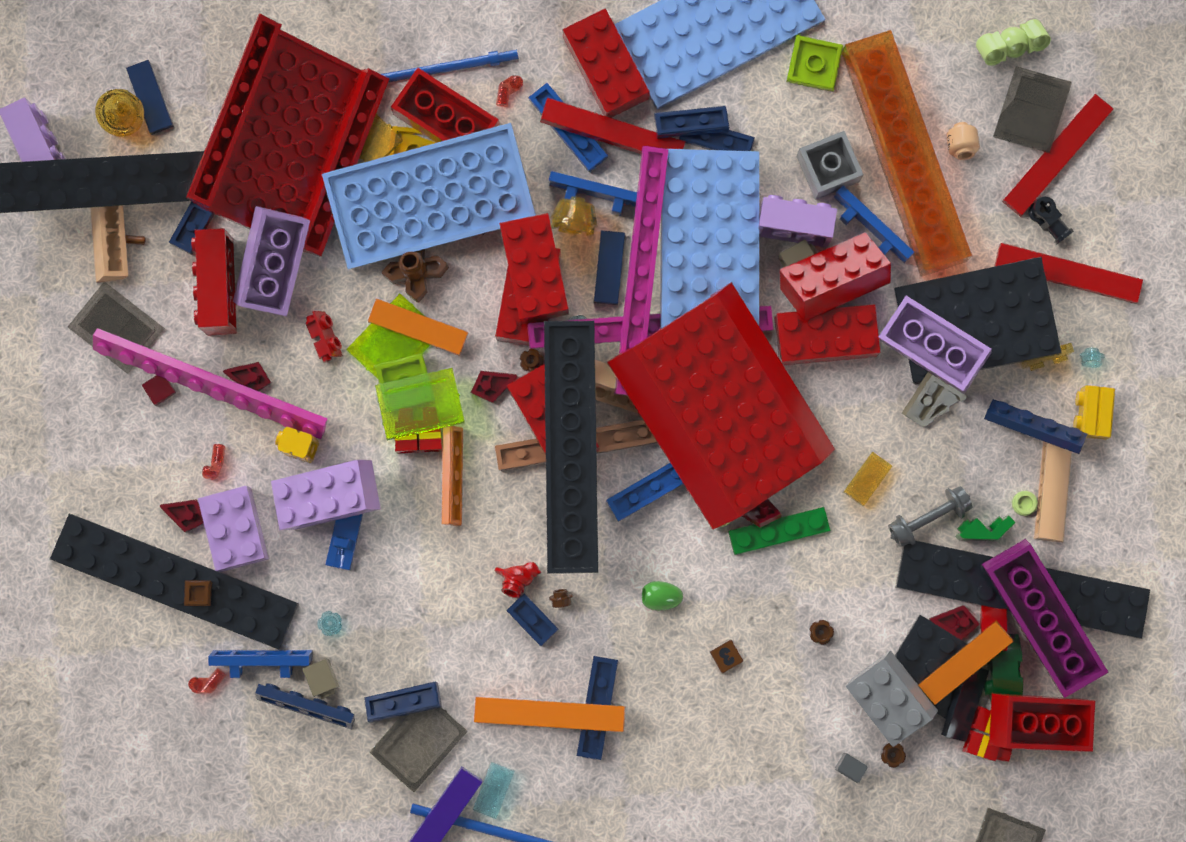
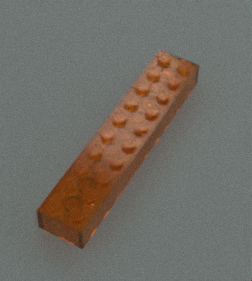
[842,30,972,277]

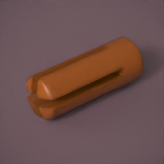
[125,235,146,245]

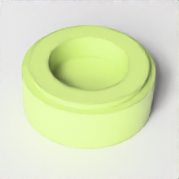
[1012,491,1038,516]

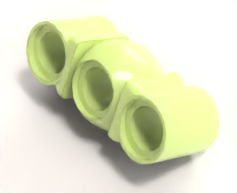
[976,19,1051,66]

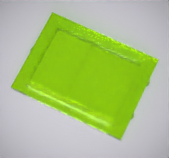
[346,294,430,379]
[375,368,465,441]

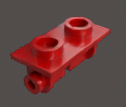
[305,311,343,363]

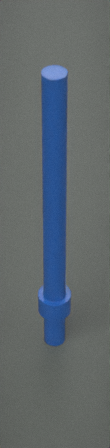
[381,49,519,82]
[410,803,553,842]

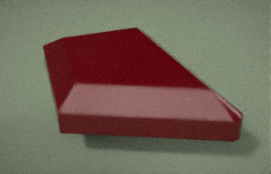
[223,362,272,391]
[470,371,517,403]
[160,499,204,533]
[741,499,781,528]
[929,605,980,640]

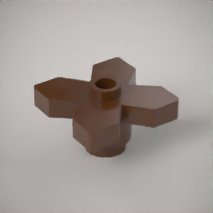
[382,249,449,303]

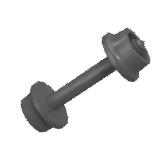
[888,486,973,547]

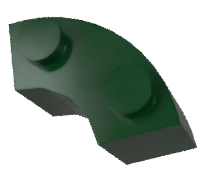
[984,634,1023,702]

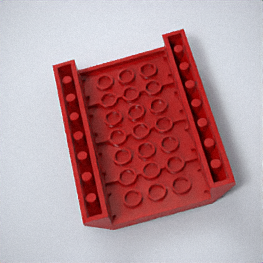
[187,14,389,257]
[607,282,835,530]

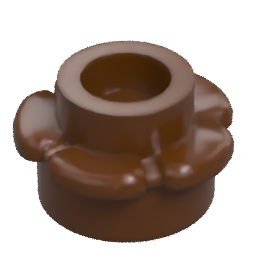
[520,349,544,372]
[549,589,573,608]
[809,620,834,645]
[881,743,906,768]

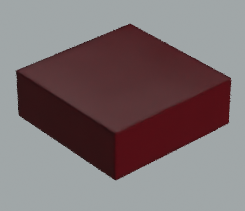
[142,375,176,406]

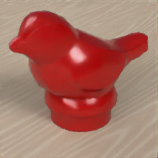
[494,562,541,598]

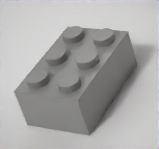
[846,650,938,747]

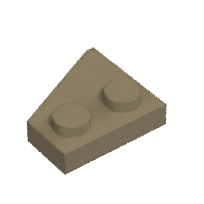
[901,372,968,427]

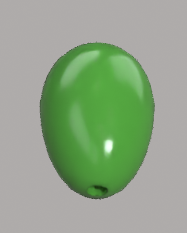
[642,581,683,611]

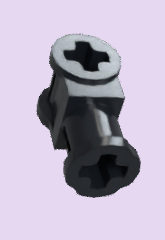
[1028,196,1074,245]

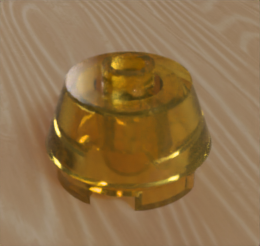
[95,89,144,137]
[550,197,598,237]

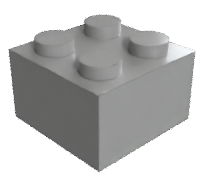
[796,131,864,200]

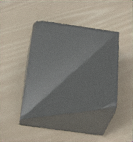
[835,752,868,783]

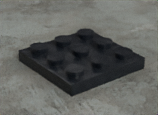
[895,615,967,719]

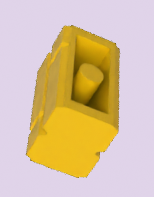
[1073,385,1115,440]
[275,427,319,463]

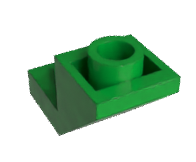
[955,515,1016,541]

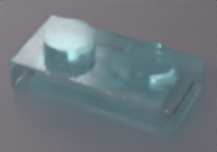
[473,762,515,819]

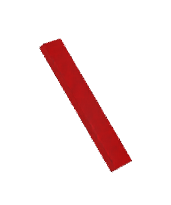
[1002,94,1114,217]
[540,98,685,155]
[994,243,1143,304]

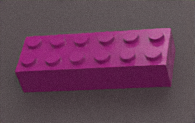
[982,539,1109,698]

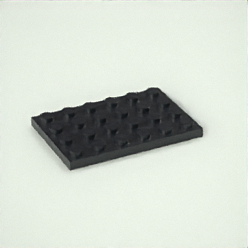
[894,257,1062,384]

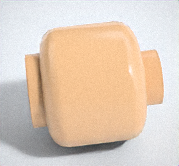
[946,122,980,160]

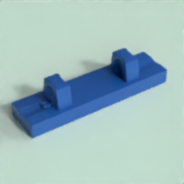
[549,171,637,216]
[834,186,914,263]
[325,514,363,570]
[208,650,313,678]

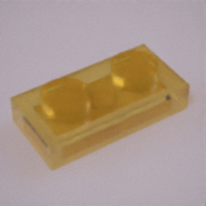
[1020,343,1074,371]
[843,452,892,506]

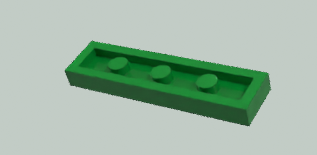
[728,507,831,555]

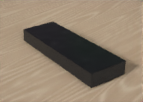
[941,668,989,742]

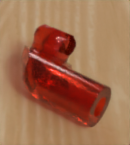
[496,75,523,107]
[202,444,225,480]
[188,668,227,694]

